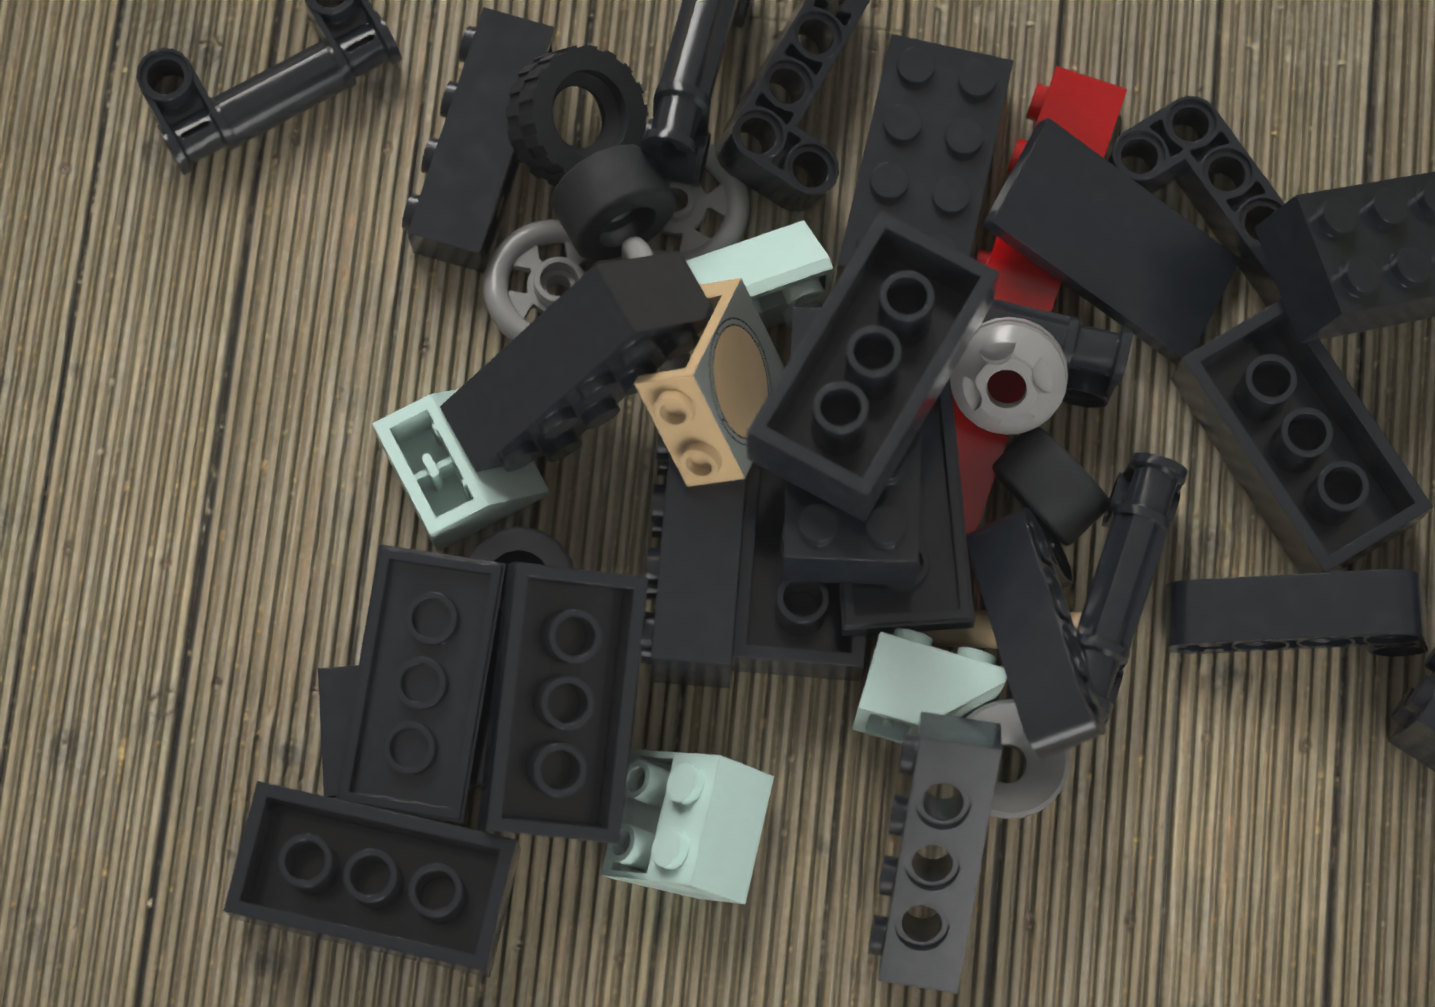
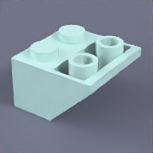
[686,220,833,328]
[372,389,550,552]
[852,628,1007,744]
[601,749,774,904]

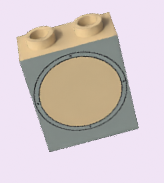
[634,278,785,486]

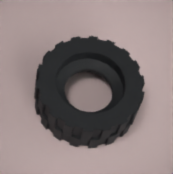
[505,45,649,187]

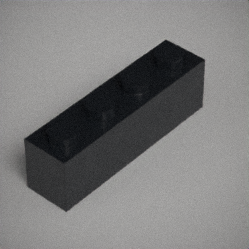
[402,7,557,273]

